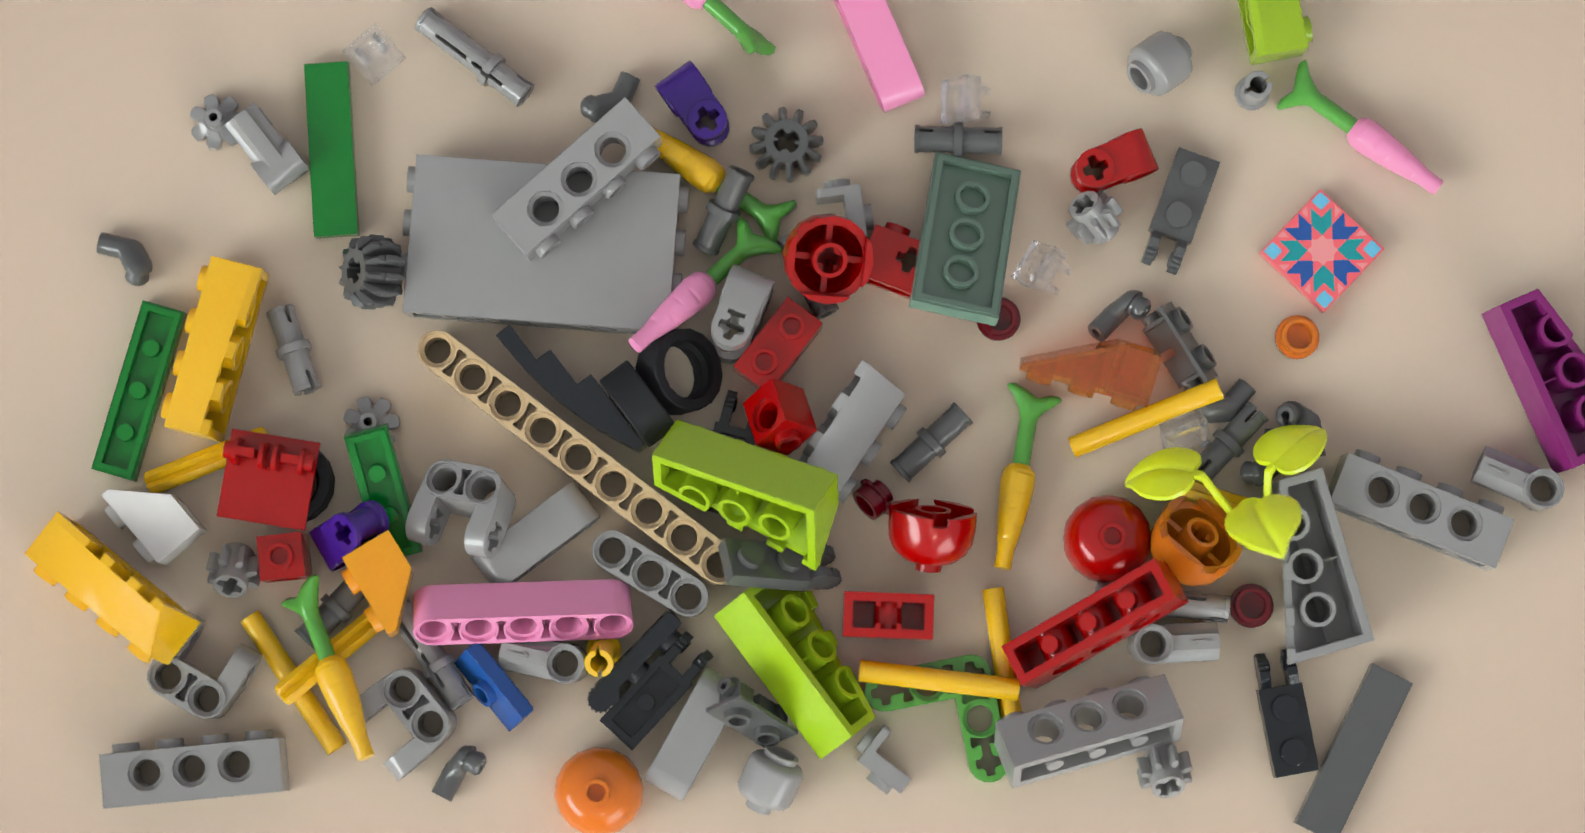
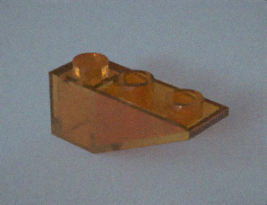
[1019,339,1163,410]

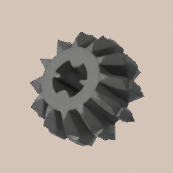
[749,107,824,183]
[339,234,406,310]

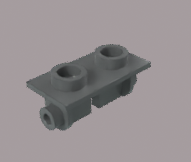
[1141,302,1218,390]
[706,677,798,747]

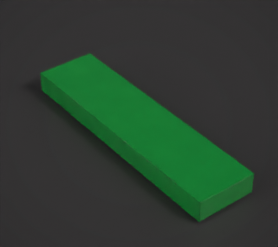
[304,61,360,239]
[91,300,187,482]

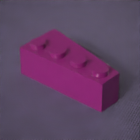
[1481,289,1585,473]

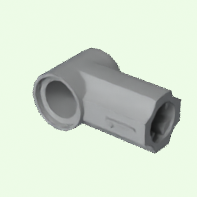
[224,103,310,195]
[1470,446,1565,511]
[1127,622,1220,665]
[498,641,588,683]

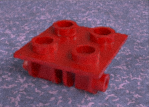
[216,428,321,531]

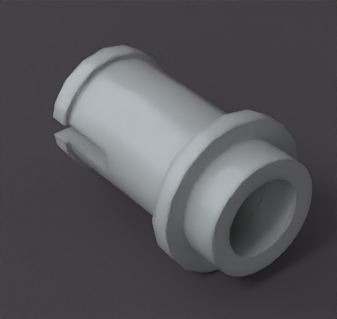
[1234,71,1273,111]

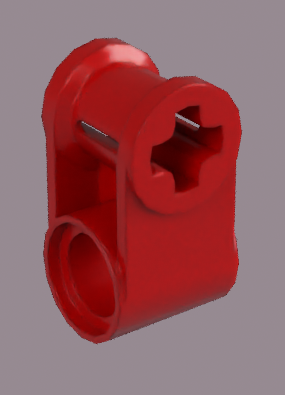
[1070,128,1159,193]

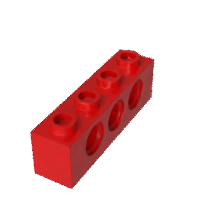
[1001,558,1189,689]

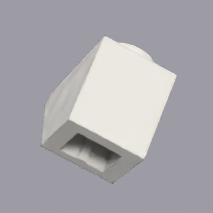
[101,489,207,565]

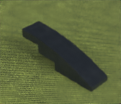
[496,325,646,453]

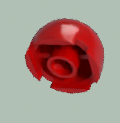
[783,213,874,304]
[1063,494,1151,583]
[888,499,977,573]

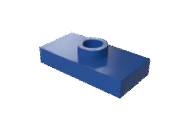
[454,644,534,732]

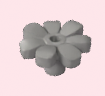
[190,94,239,150]
[343,396,400,443]

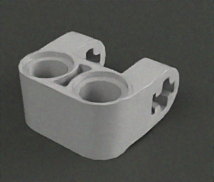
[710,264,775,364]
[405,459,516,559]
[147,610,262,719]
[360,668,457,781]

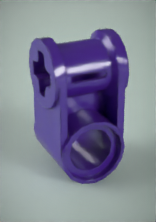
[655,60,730,147]
[309,499,390,572]

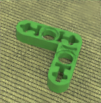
[864,655,1006,782]

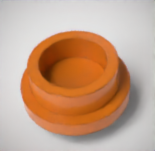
[1275,315,1320,359]

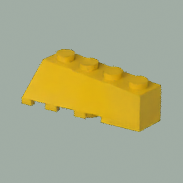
[161,256,270,443]
[24,511,201,665]

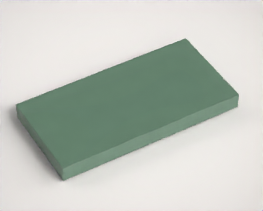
[909,152,1021,326]

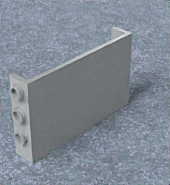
[401,154,689,334]

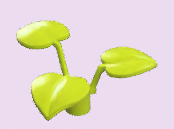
[1125,425,1328,559]

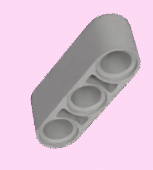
[471,482,601,583]
[592,530,709,618]
[644,667,725,802]

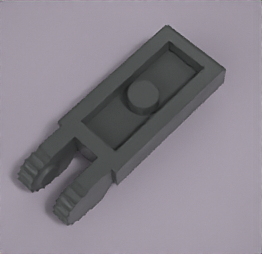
[1141,147,1220,275]
[718,538,842,591]

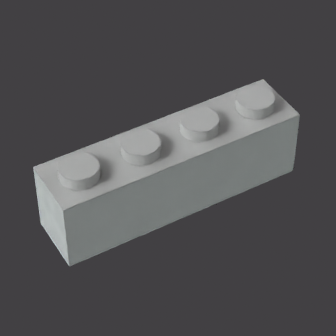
[798,360,907,504]
[1272,468,1374,665]

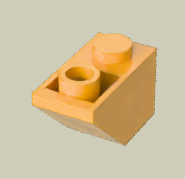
[340,530,414,638]

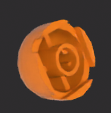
[1151,496,1242,586]
[554,747,644,833]

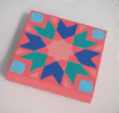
[1259,189,1384,313]

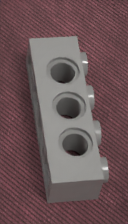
[491,97,662,261]
[1328,449,1515,571]
[994,674,1184,788]
[99,729,290,809]

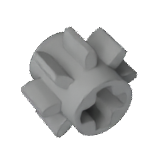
[1066,190,1123,245]
[206,542,260,598]
[1137,743,1192,798]

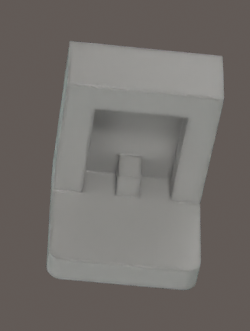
[816,179,874,237]
[856,725,911,794]

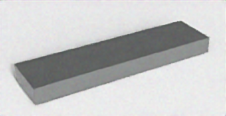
[1293,663,1413,833]

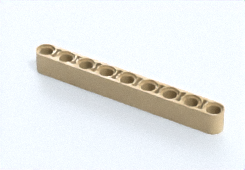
[417,330,727,586]

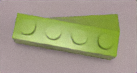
[1237,0,1313,65]
[652,419,838,571]
[714,587,876,759]

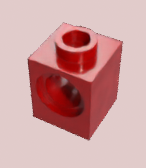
[743,377,817,455]
[256,531,313,583]

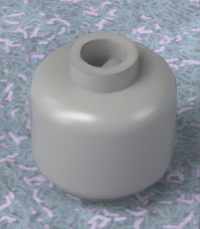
[1126,31,1192,96]
[738,745,803,815]

